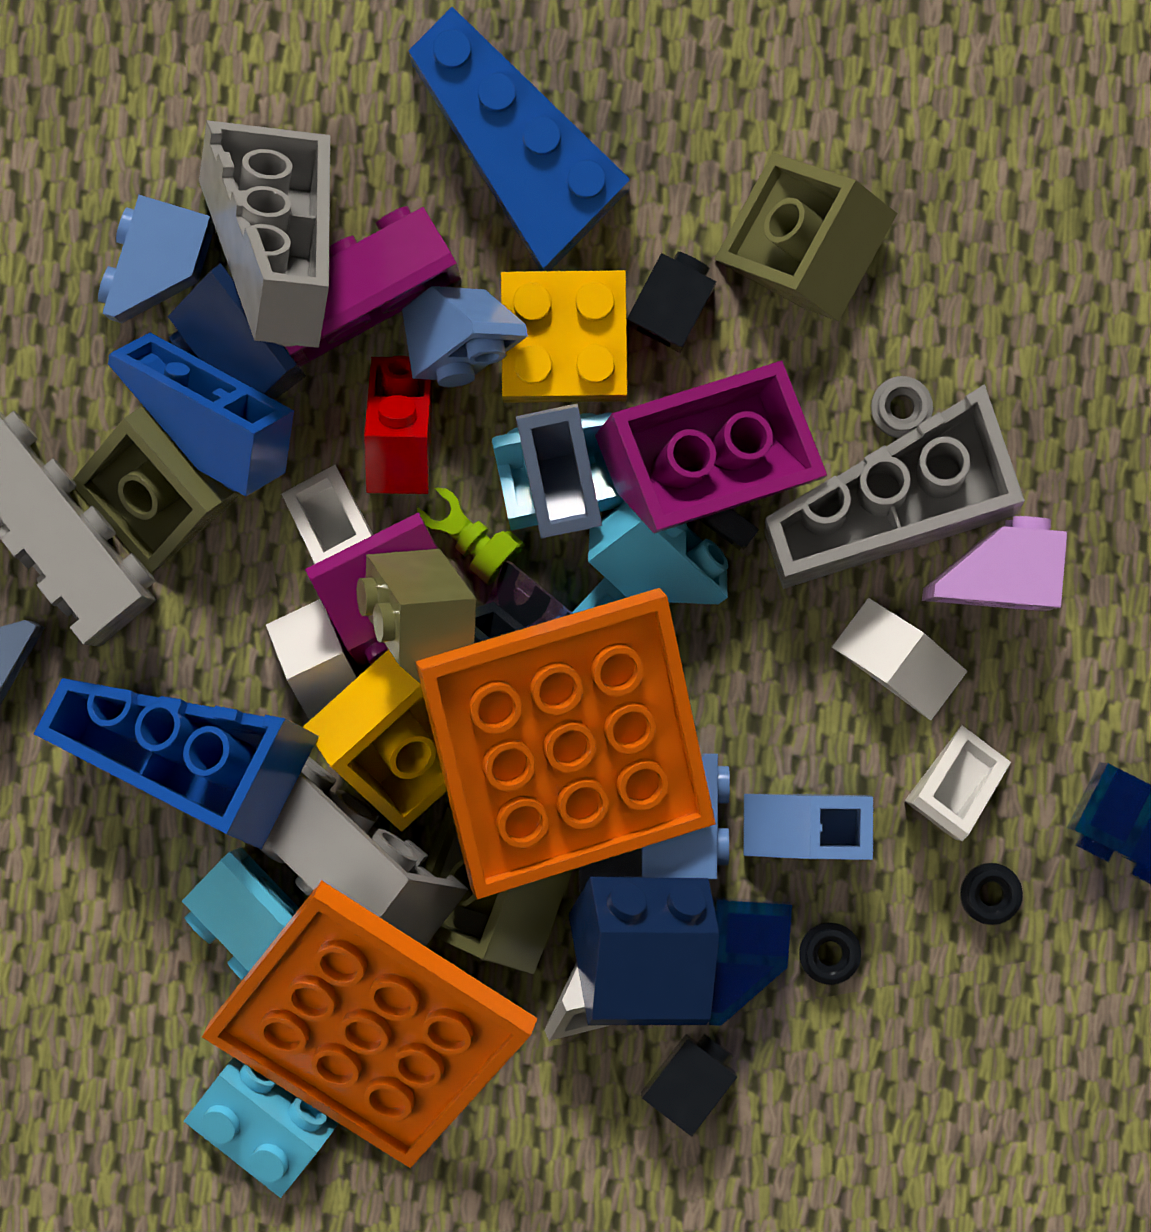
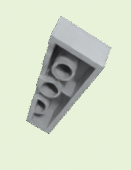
[199,120,330,348]
[764,384,1025,589]
[0,411,157,647]
[260,757,469,946]

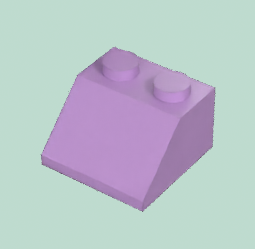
[922,516,1067,611]

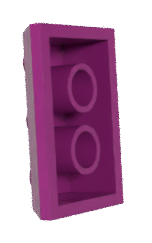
[285,206,461,367]
[595,360,827,534]

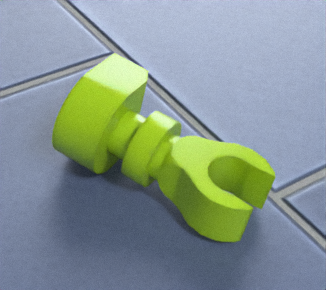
[417,487,525,585]

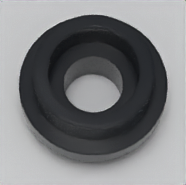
[960,863,1023,925]
[799,922,861,985]

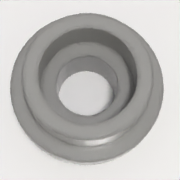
[871,376,933,438]

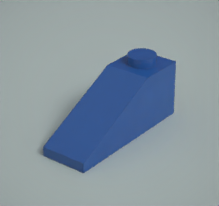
[108,332,294,497]

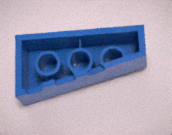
[408,7,631,271]
[34,678,319,850]

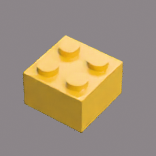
[501,270,627,403]
[303,649,447,832]

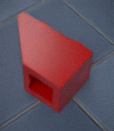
[364,356,432,494]

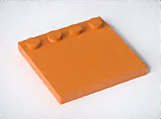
[415,588,716,900]
[202,880,538,1168]

